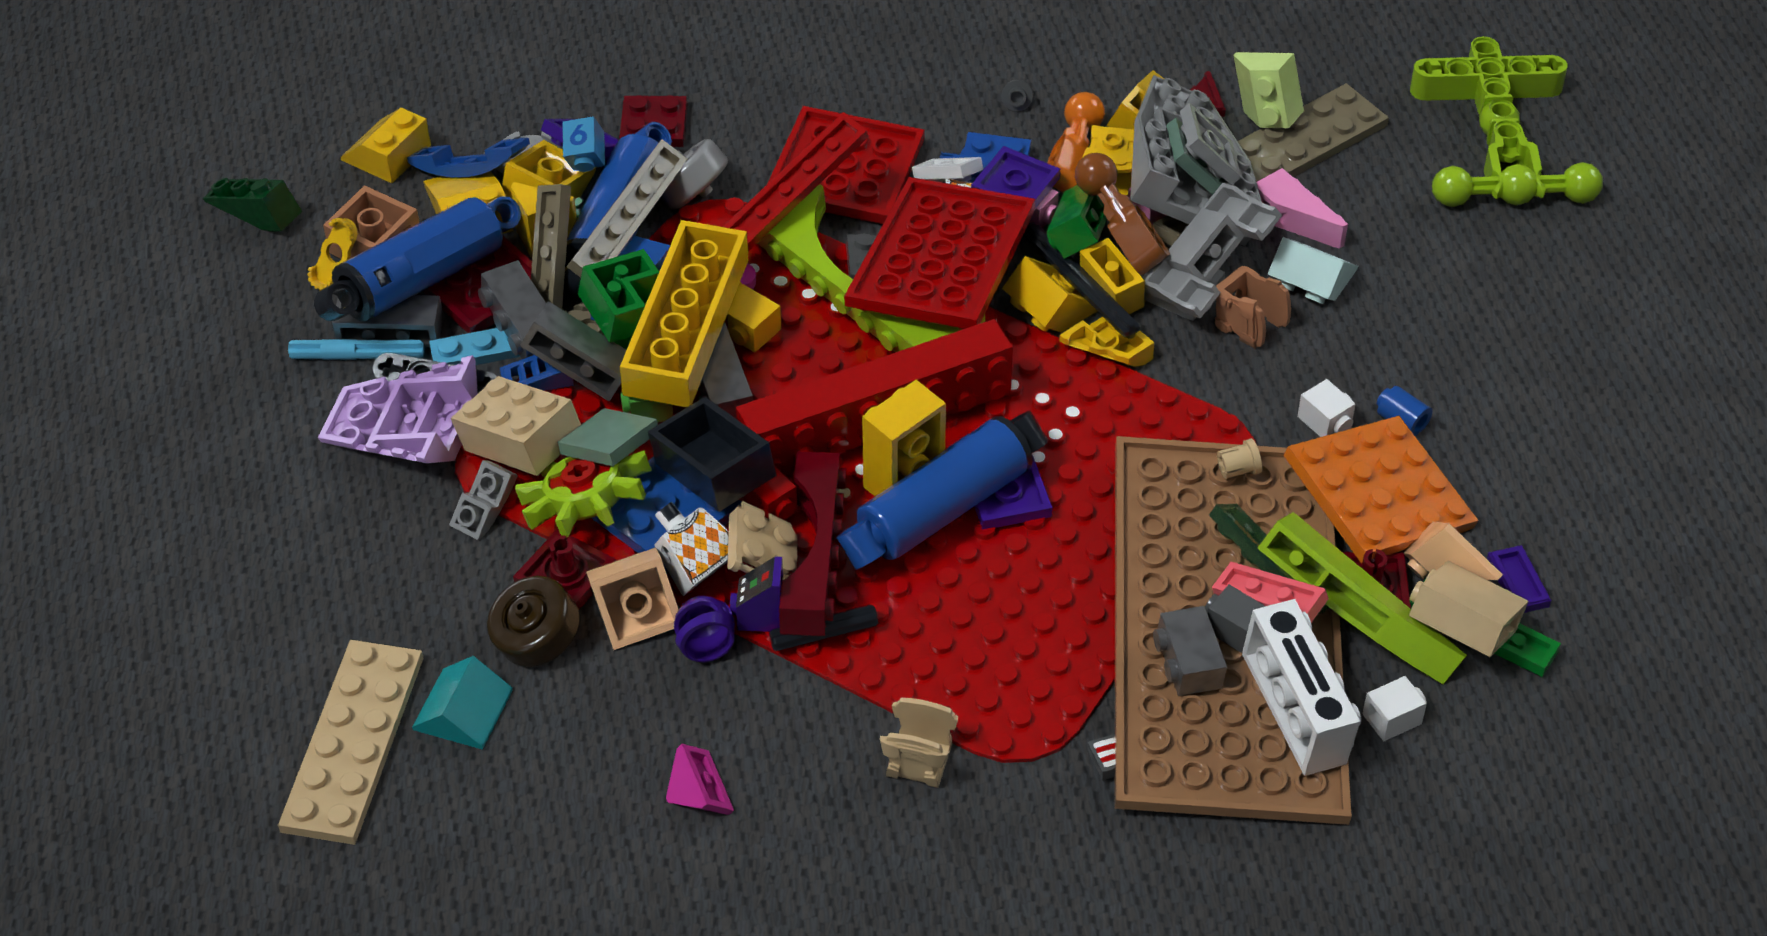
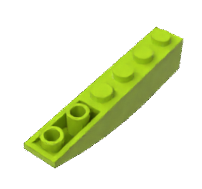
[1257,512,1467,684]

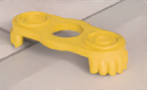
[307,218,358,290]

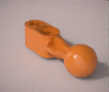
[1047,92,1105,193]

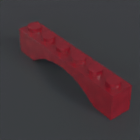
[779,451,847,636]

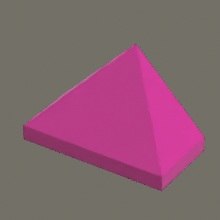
[666,744,734,815]

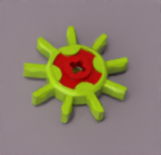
[515,450,652,537]

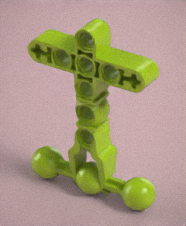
[1410,36,1603,207]

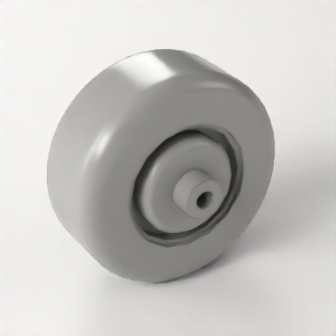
[660,139,728,210]

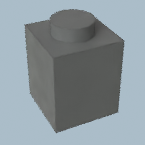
[1205,584,1265,653]

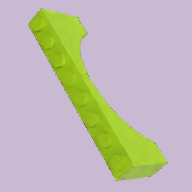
[757,184,985,352]

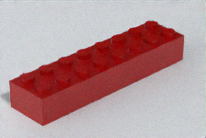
[736,319,1013,473]

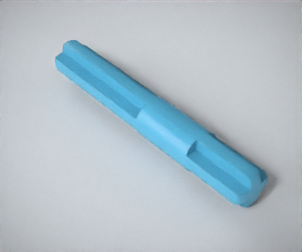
[288,339,425,360]

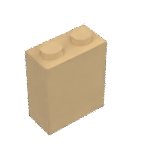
[1409,561,1529,657]

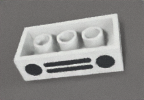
[1242,599,1361,776]

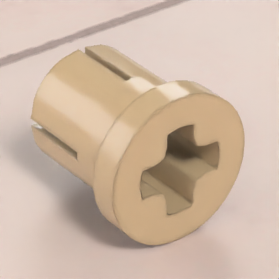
[1217,438,1262,479]

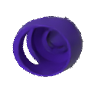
[674,595,735,662]

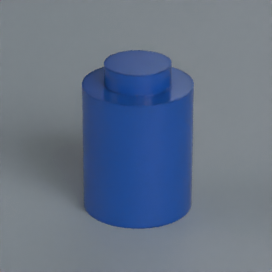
[1376,386,1433,436]

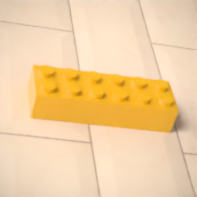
[620,220,748,407]

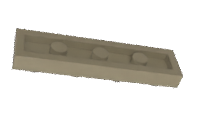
[531,184,571,309]

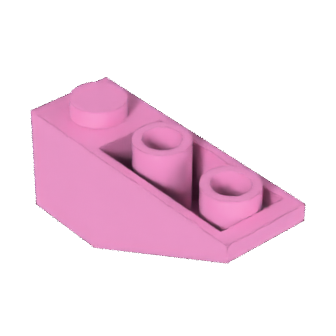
[1256,168,1348,249]

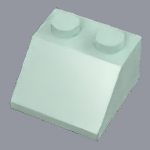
[1268,237,1358,304]

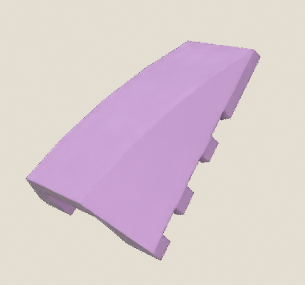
[318,355,477,463]

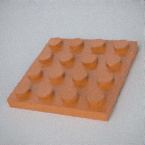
[1283,416,1478,563]

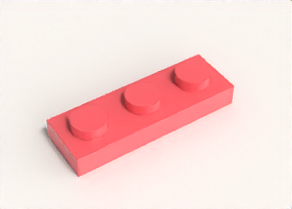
[1212,562,1329,623]

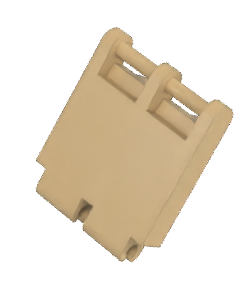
[727,501,797,579]

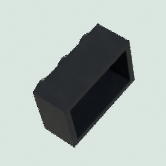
[648,397,777,512]

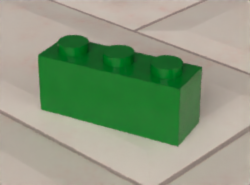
[1047,185,1107,259]

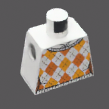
[654,502,729,596]

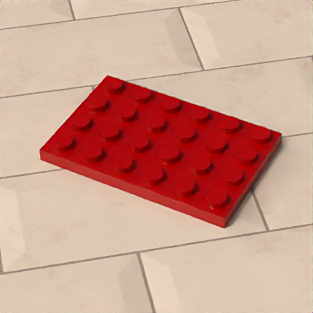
[844,177,1035,329]

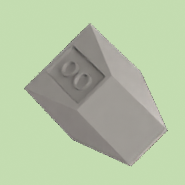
[1130,75,1262,246]

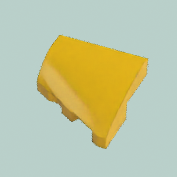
[1059,316,1154,367]

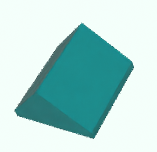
[412,656,513,750]

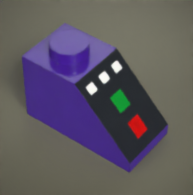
[730,556,784,632]

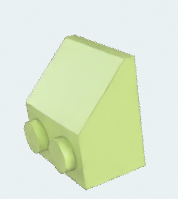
[1233,52,1304,128]

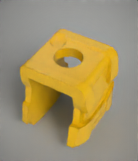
[1082,125,1134,195]

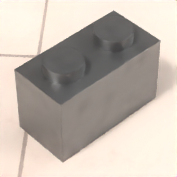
[1153,606,1227,696]

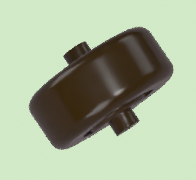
[487,576,579,667]

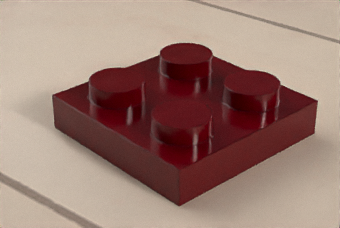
[619,95,687,147]

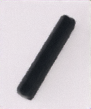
[769,605,878,651]

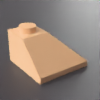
[1404,521,1503,580]

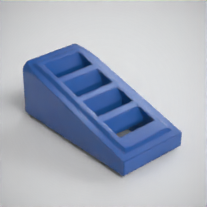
[500,355,574,391]

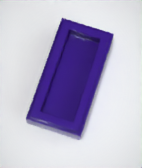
[1487,545,1552,613]

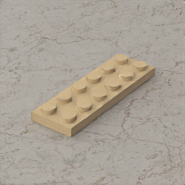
[278,640,423,845]

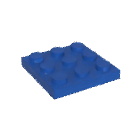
[591,456,742,574]

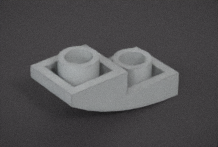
[449,460,518,540]

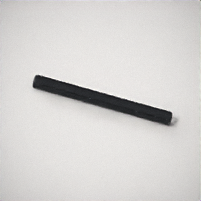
[1023,222,1140,339]

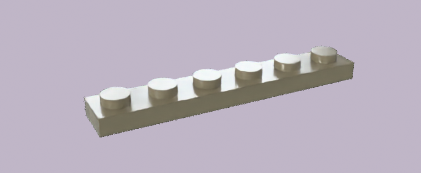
[567,139,688,277]

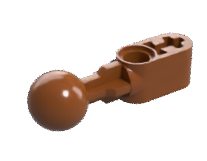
[1075,153,1170,275]

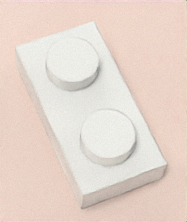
[912,157,983,182]

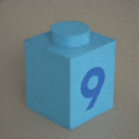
[563,117,605,172]

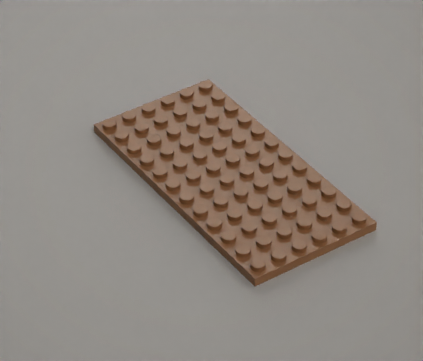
[1115,436,1352,825]

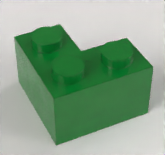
[578,249,659,343]

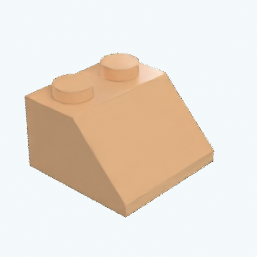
[586,547,679,650]

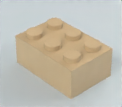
[451,376,581,476]

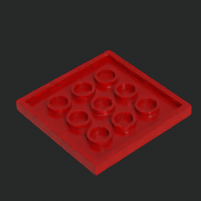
[767,106,925,224]

